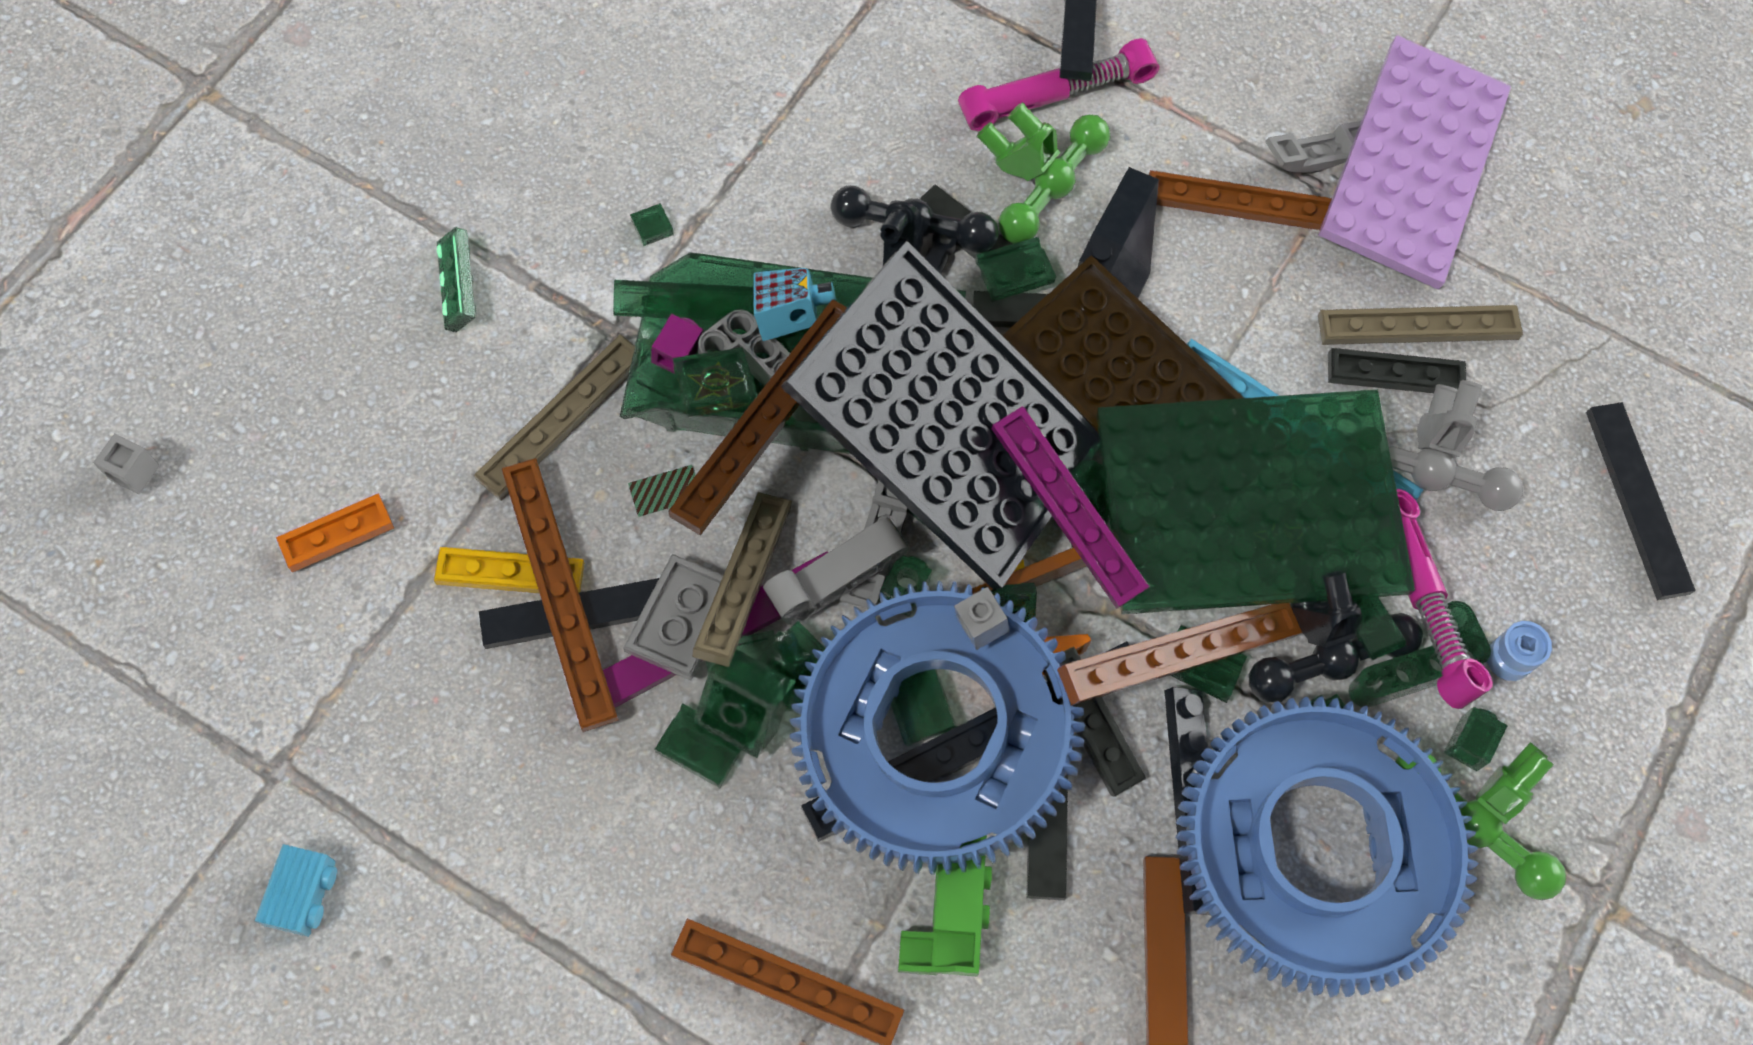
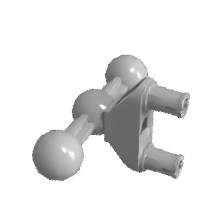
[1344,380,1523,511]

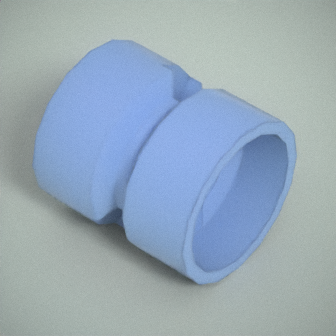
[1486,621,1552,681]

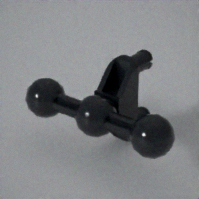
[830,185,999,266]
[1249,564,1423,703]

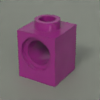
[651,314,703,377]

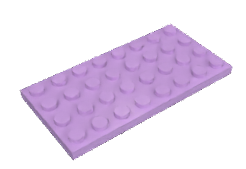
[1318,35,1511,290]

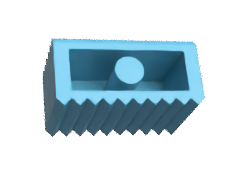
[255,844,337,937]

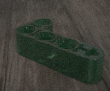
[1348,601,1491,707]

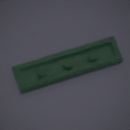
[613,279,754,321]

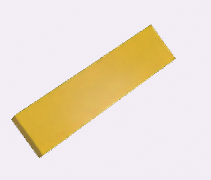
[434,547,585,593]

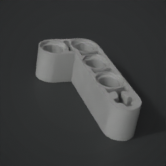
[697,310,818,426]
[763,517,909,625]

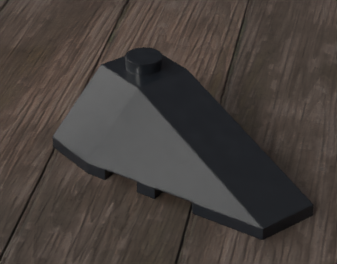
[1078,167,1159,298]

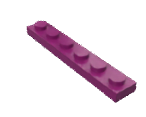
[991,406,1149,609]

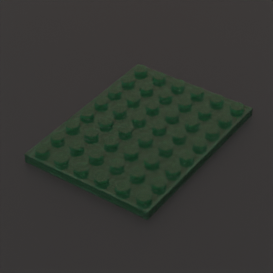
[1096,389,1415,615]

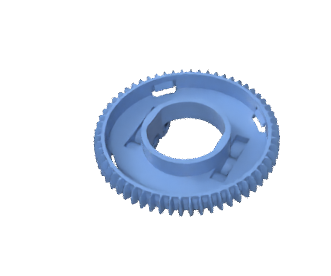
[790,581,1085,875]
[1176,696,1479,997]

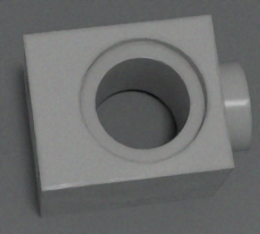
[93,433,160,494]
[954,587,1009,650]

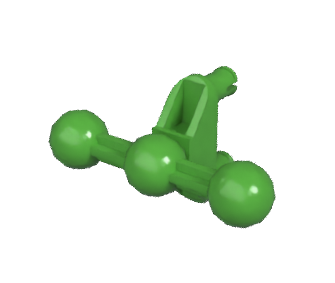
[976,102,1110,244]
[1395,742,1566,900]

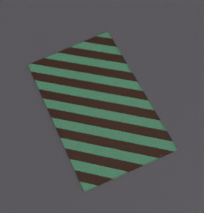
[628,465,695,517]

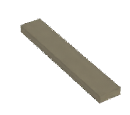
[1318,305,1523,345]
[474,334,646,501]
[692,492,792,667]

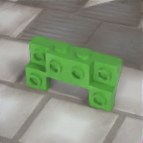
[898,835,992,977]

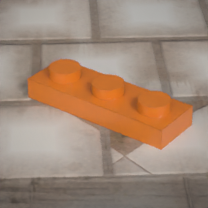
[276,493,395,573]

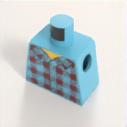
[754,268,836,341]

